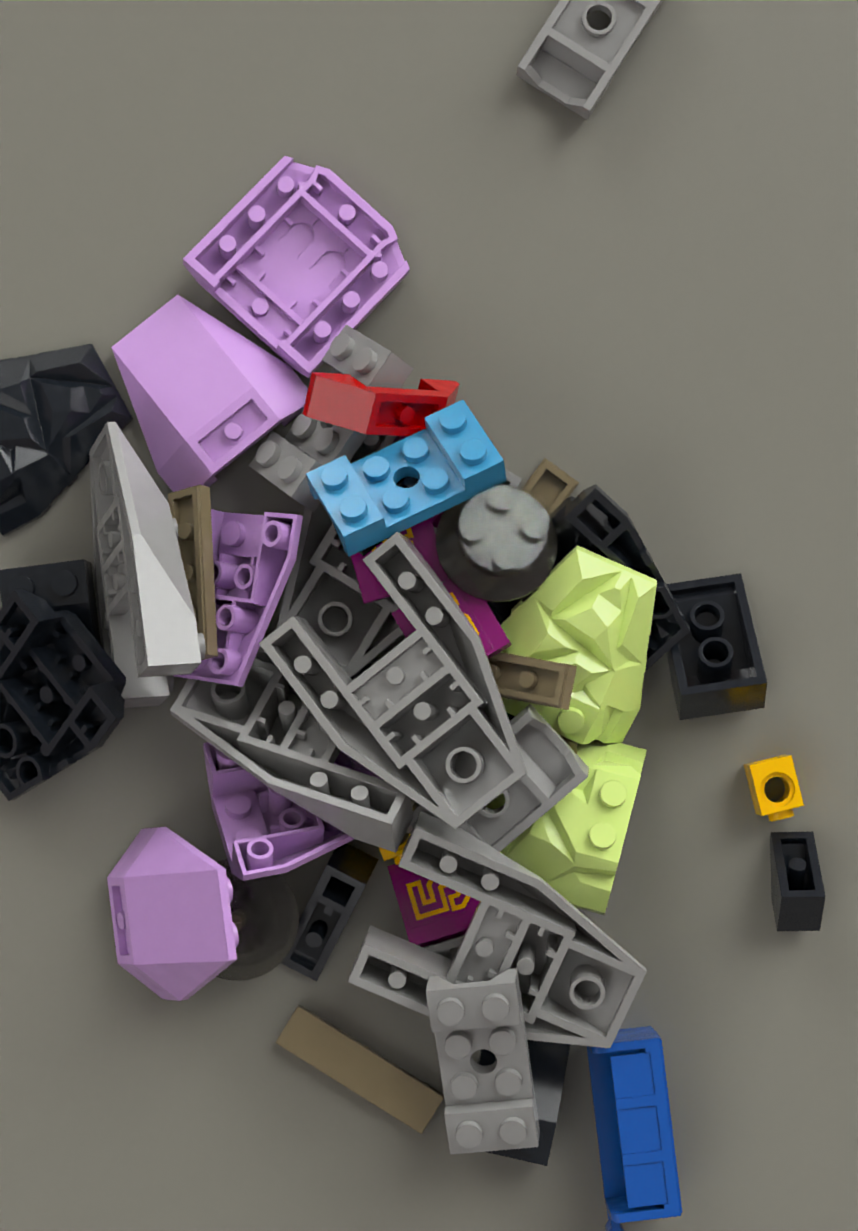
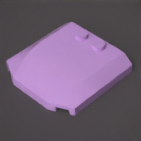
[183,156,410,378]

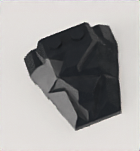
[0,344,133,537]
[480,484,690,671]
[0,588,126,801]

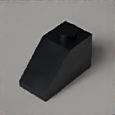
[770,831,825,931]

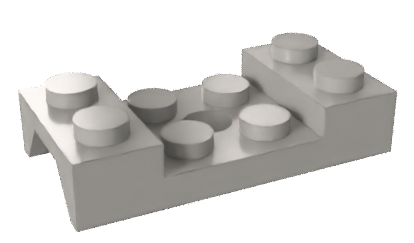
[516,0,664,120]
[248,325,414,512]
[406,704,589,852]
[426,968,540,1155]

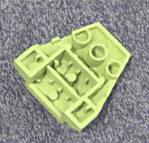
[500,545,657,745]
[486,739,647,915]

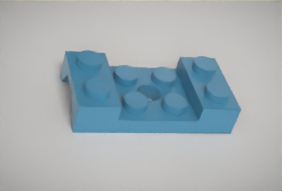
[306,400,507,557]

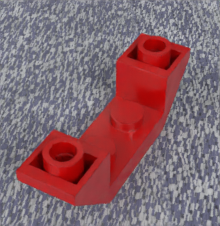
[302,372,460,436]

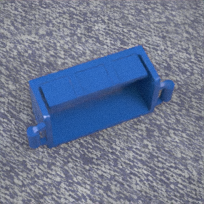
[587,1026,682,1231]

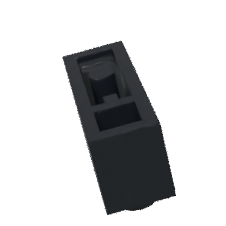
[279,843,379,981]

